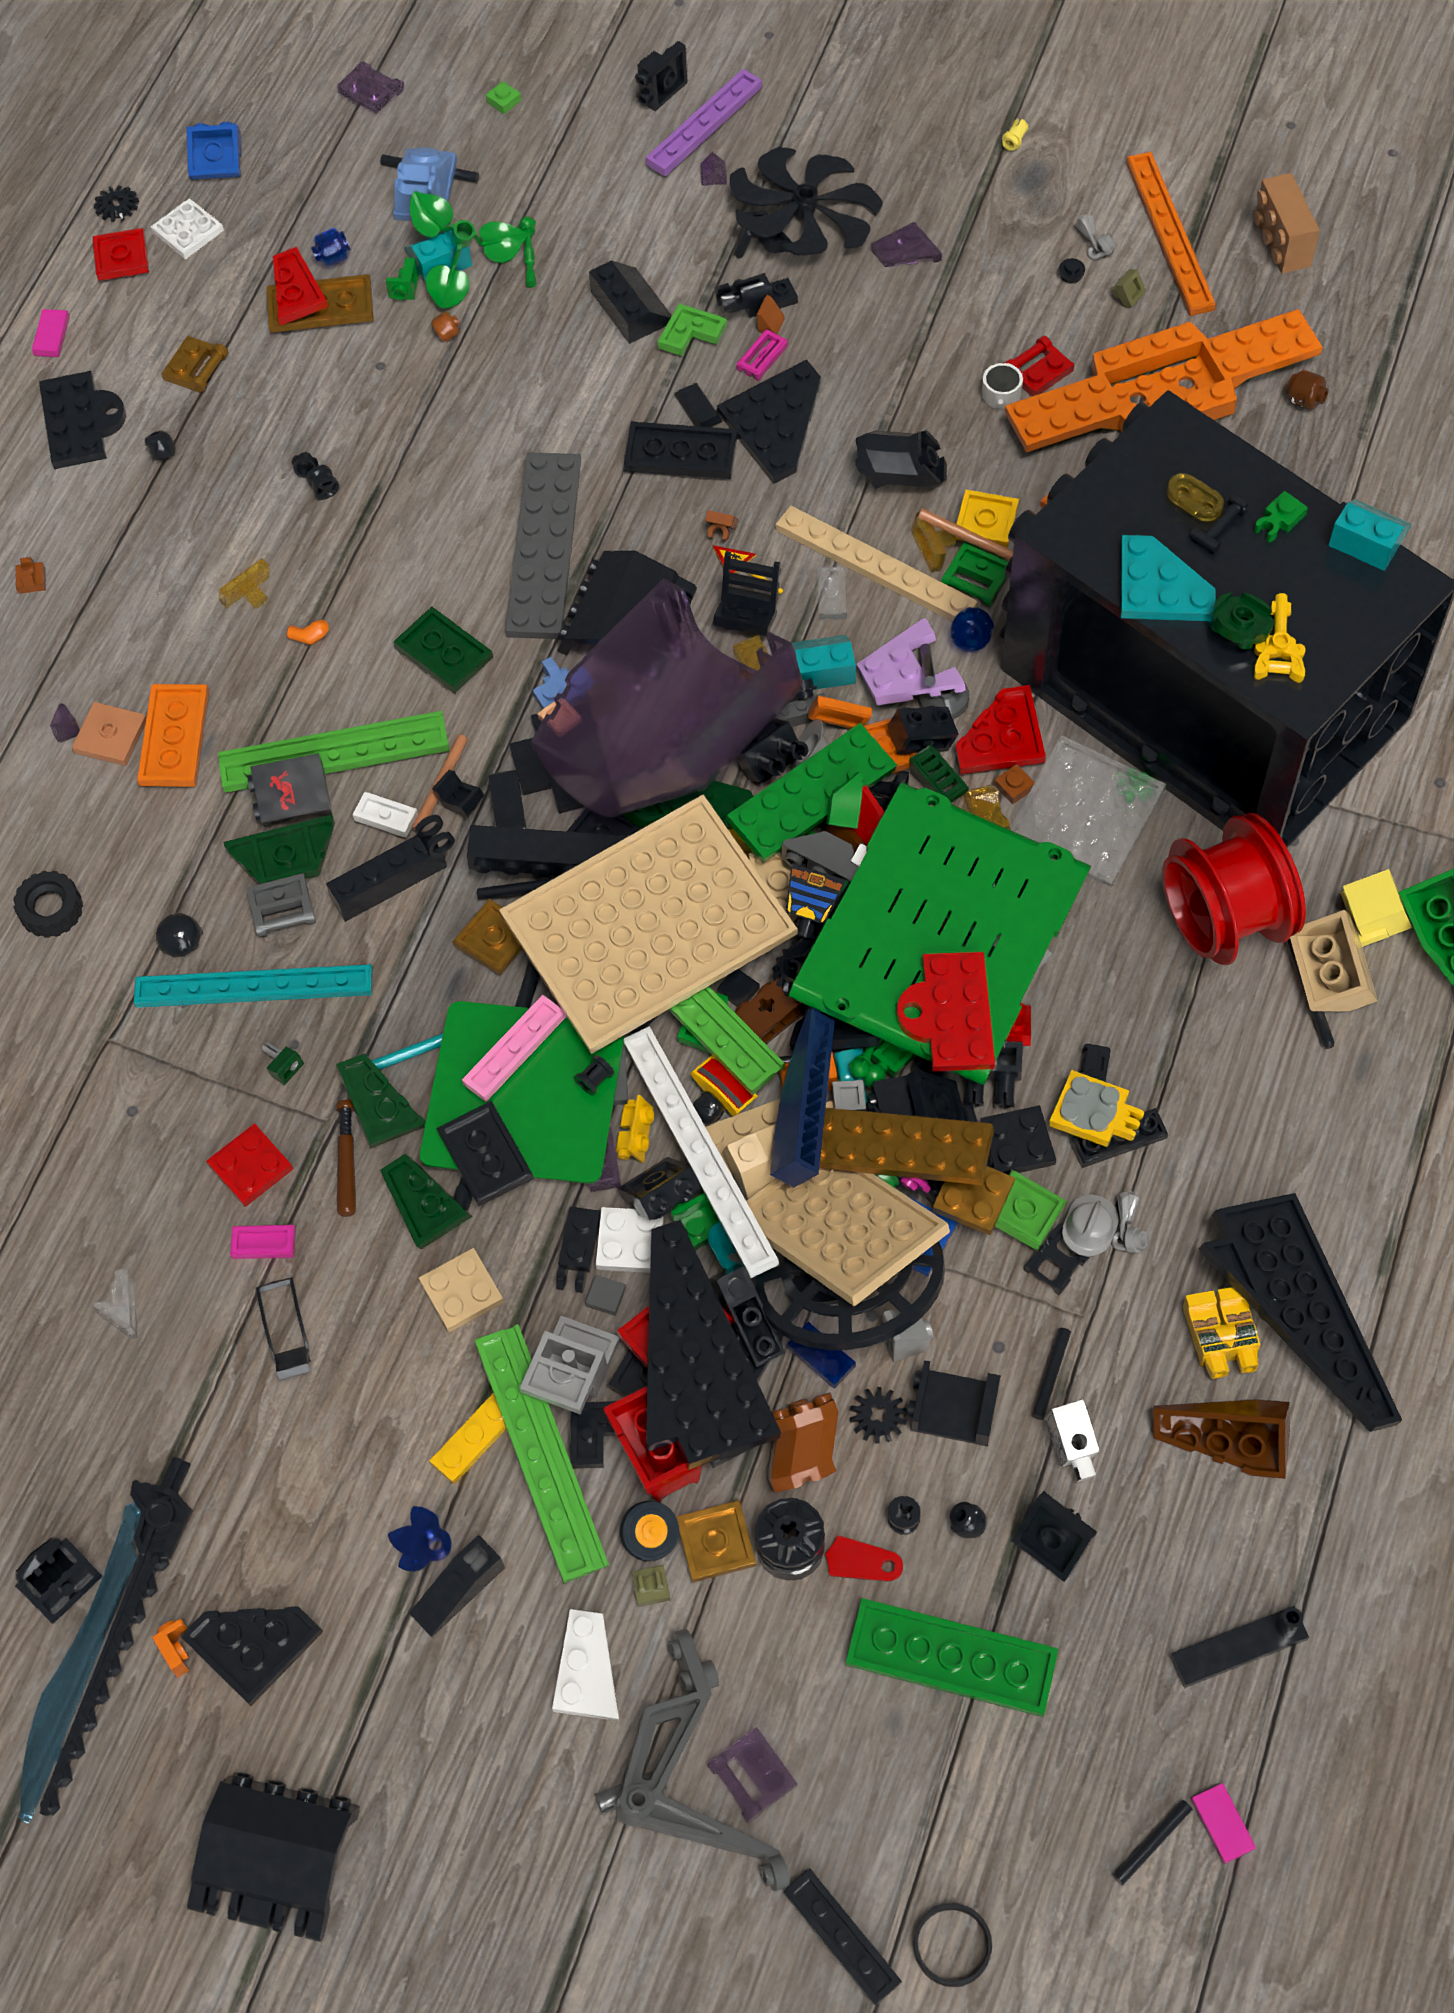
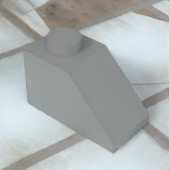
[883,1310,934,1362]

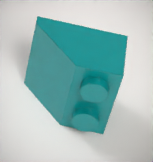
[404,231,472,285]
[1329,499,1412,571]
[791,634,856,690]

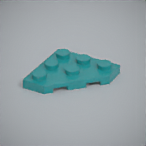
[1121,535,1216,621]

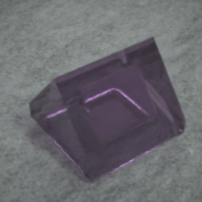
[700,152,727,185]
[50,703,80,743]

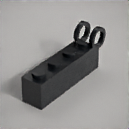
[326,815,455,922]

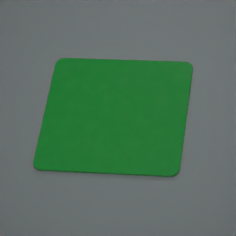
[419,1001,625,1184]

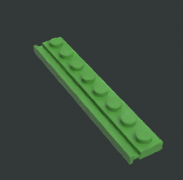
[218,711,450,793]
[668,986,785,1095]
[474,1324,609,1584]

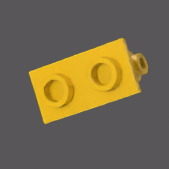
[615,1095,654,1163]

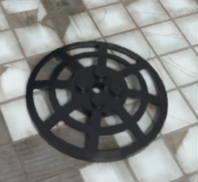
[755,1241,945,1350]

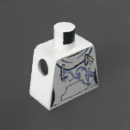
[1044,1400,1099,1481]

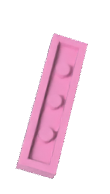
[462,995,566,1102]

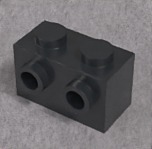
[887,706,959,754]

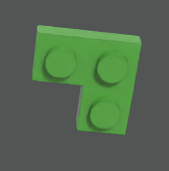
[658,303,727,356]

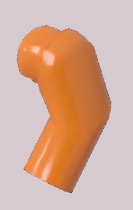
[287,620,329,645]

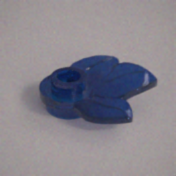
[388,1506,452,1572]

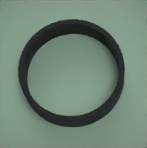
[914,1903,992,1987]

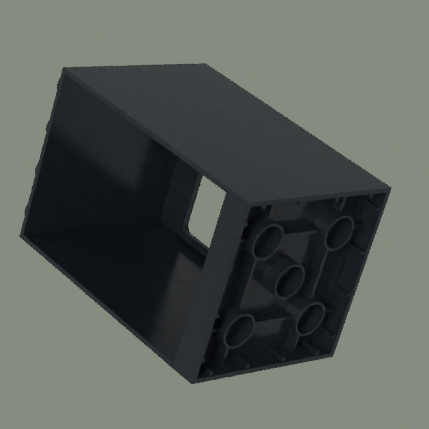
[998,390,1454,848]

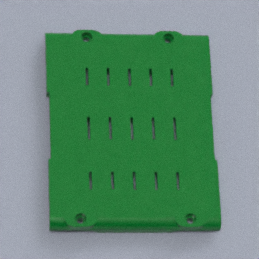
[789,782,1092,1086]

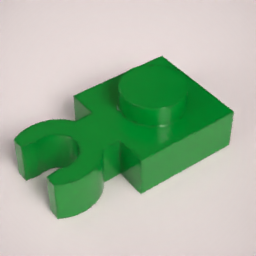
[1254,491,1308,543]

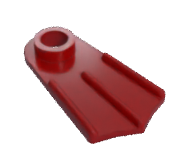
[826,1536,903,1582]

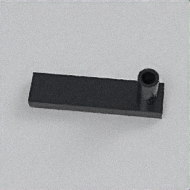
[1170,1606,1309,1688]

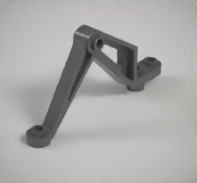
[616,1629,790,1891]

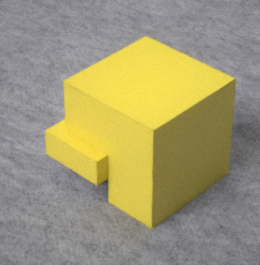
[1340,869,1412,947]

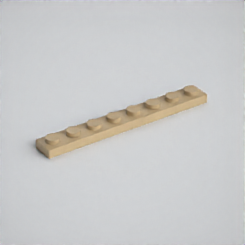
[776,505,978,627]

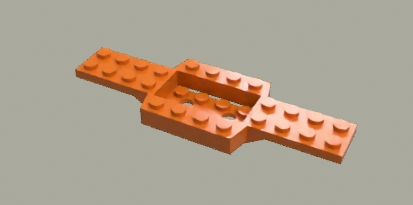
[1004,309,1323,452]

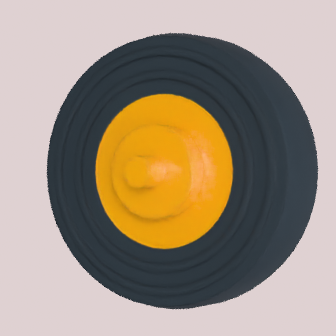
[619,1501,679,1561]

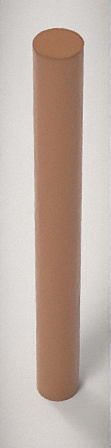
[917,508,1013,561]
[412,735,468,832]

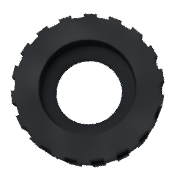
[13,871,83,938]

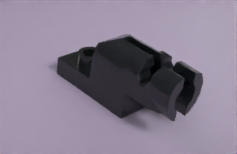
[715,273,798,319]

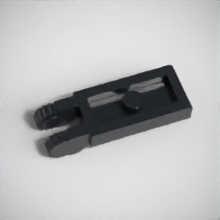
[556,1206,601,1293]

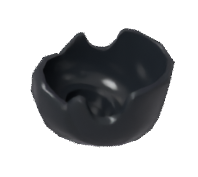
[156,913,203,957]

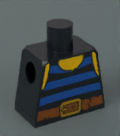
[786,864,851,939]

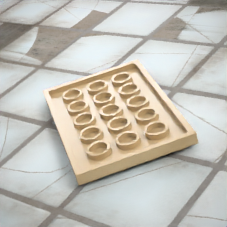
[746,1168,950,1306]

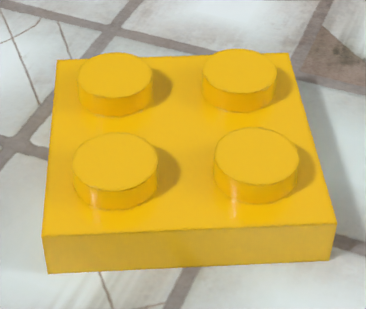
[954,489,1019,548]

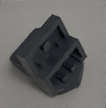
[15,1537,103,1624]

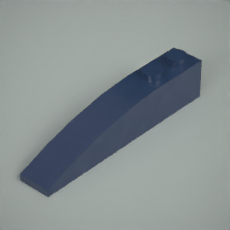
[770,1008,835,1188]

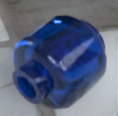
[311,228,351,267]

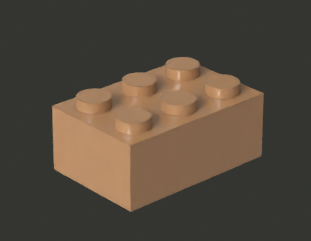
[1253,173,1320,274]

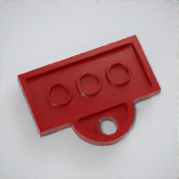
[896,952,995,1071]

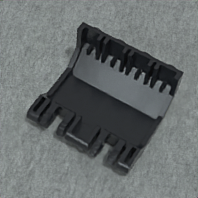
[557,550,697,680]
[187,1772,360,1942]

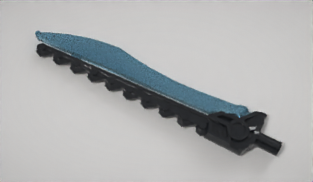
[19,1457,193,1823]

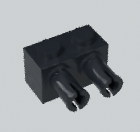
[732,718,808,782]
[960,1041,1023,1108]

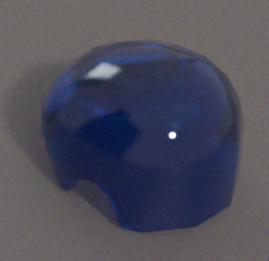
[950,607,994,653]

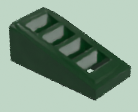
[909,745,969,803]

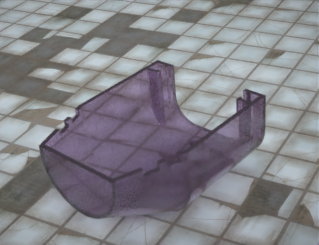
[531,578,802,817]

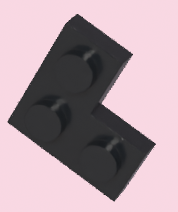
[571,1401,616,1469]

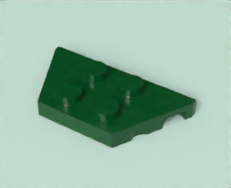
[223,815,335,885]

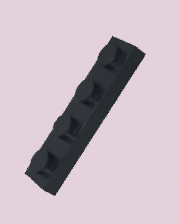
[783,1869,902,2007]

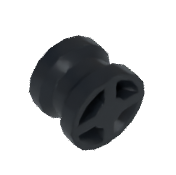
[306,465,340,500]
[888,1496,921,1535]

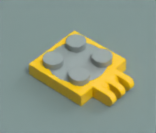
[1049,1070,1144,1147]

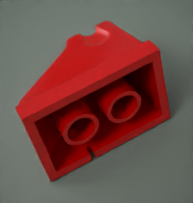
[603,1386,706,1502]

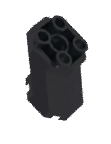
[855,429,947,489]

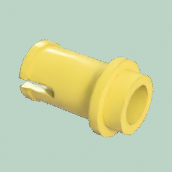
[1002,119,1029,151]

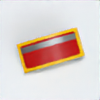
[690,1055,758,1116]

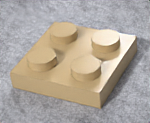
[419,1248,504,1333]

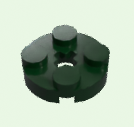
[1209,592,1275,649]

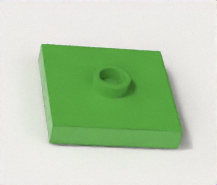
[995,1170,1067,1250]

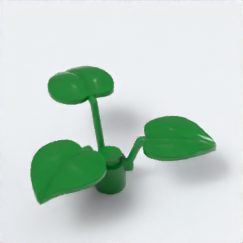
[409,191,527,309]

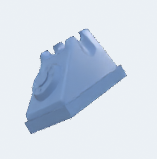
[393,148,457,221]

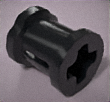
[574,1055,615,1095]

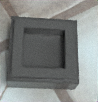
[585,1275,626,1316]

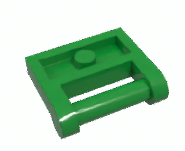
[941,543,1008,607]

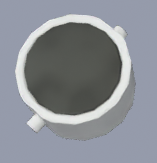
[982,363,1023,409]

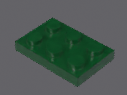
[393,606,493,693]

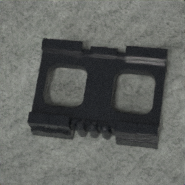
[1024,1223,1090,1296]

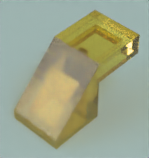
[964,785,1010,829]

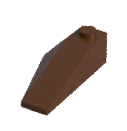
[1153,1399,1290,1479]

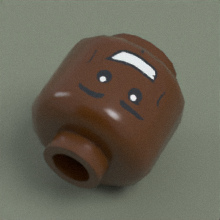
[1286,370,1329,410]

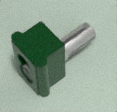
[262,1042,304,1086]

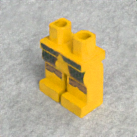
[1182,1287,1261,1379]

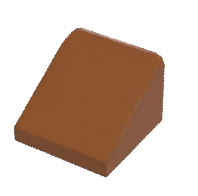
[757,295,785,334]

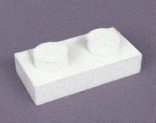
[353,792,418,838]

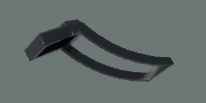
[256,1277,311,1380]

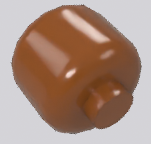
[431,312,461,342]

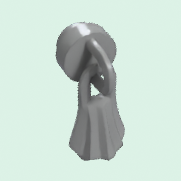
[1075,214,1117,260]
[1111,1190,1147,1253]

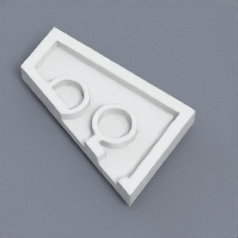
[552,1609,620,1722]

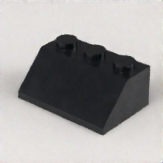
[589,260,672,344]

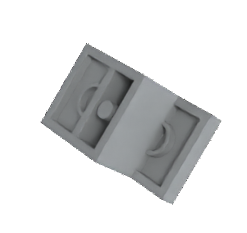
[519,1316,620,1415]

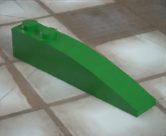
[1398,868,1454,987]

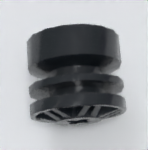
[755,1498,825,1581]

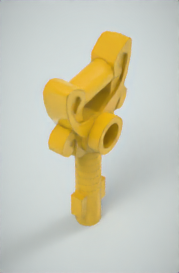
[1253,593,1306,683]

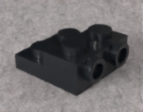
[635,41,688,112]
[617,1157,702,1220]

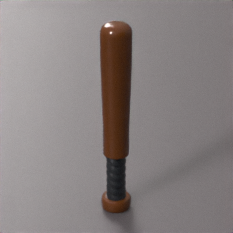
[336,1100,356,1217]

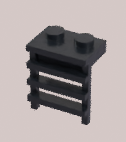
[713,551,781,636]

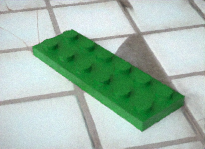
[726,723,897,863]
[846,1598,1059,1718]

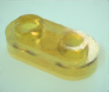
[1167,474,1224,521]

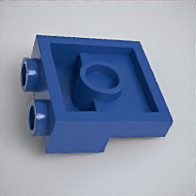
[187,122,242,180]

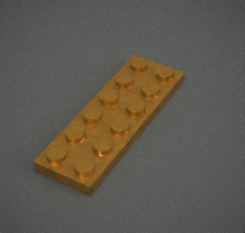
[819,1108,995,1185]

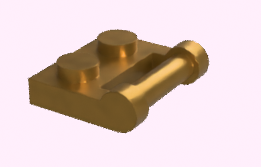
[162,335,229,393]

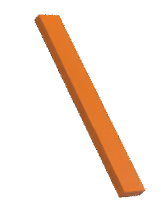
[1126,152,1216,316]

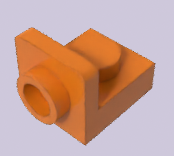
[152,1619,189,1678]

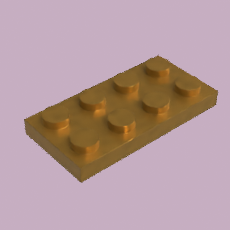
[266,274,374,333]

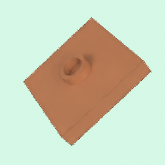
[72,702,147,766]

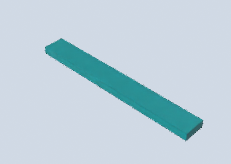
[134,964,373,1008]

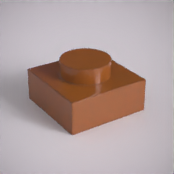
[994,764,1035,805]

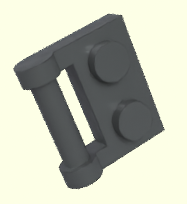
[247,873,316,937]

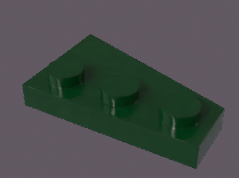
[336,1053,426,1148]
[380,1154,473,1249]

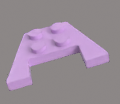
[857,618,966,705]

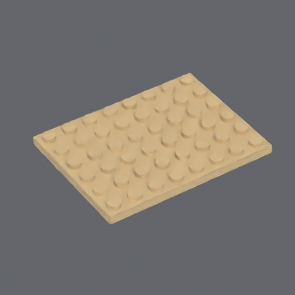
[499,795,798,1054]

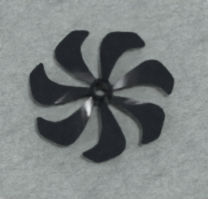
[730,147,883,256]

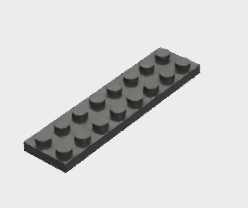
[505,452,581,639]

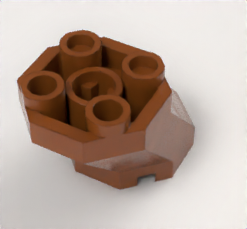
[768,1392,838,1493]

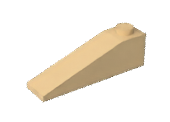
[722,1101,834,1201]

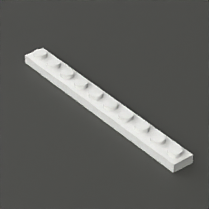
[624,1026,779,1278]

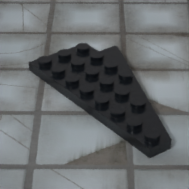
[1199,1193,1402,1432]
[646,1219,781,1470]

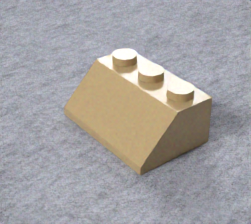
[1290,910,1378,1011]

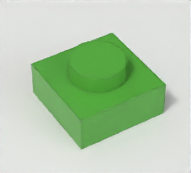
[485,81,521,114]

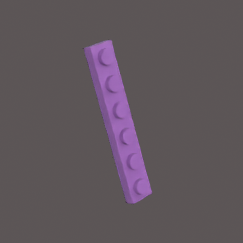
[645,69,762,176]

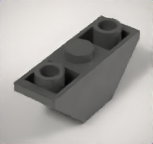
[782,831,859,881]

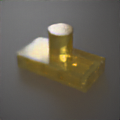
[911,512,956,573]
[219,558,270,609]

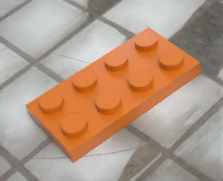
[137,684,209,787]

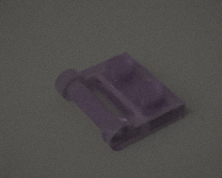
[337,61,404,113]
[707,1727,797,1823]

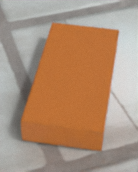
[808,695,872,729]

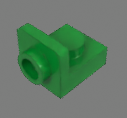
[385,258,419,300]

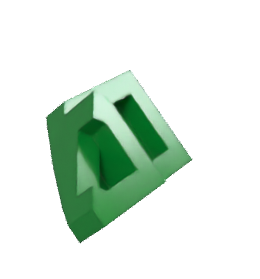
[826,772,863,829]

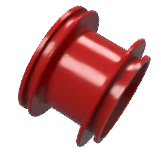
[1162,813,1306,966]

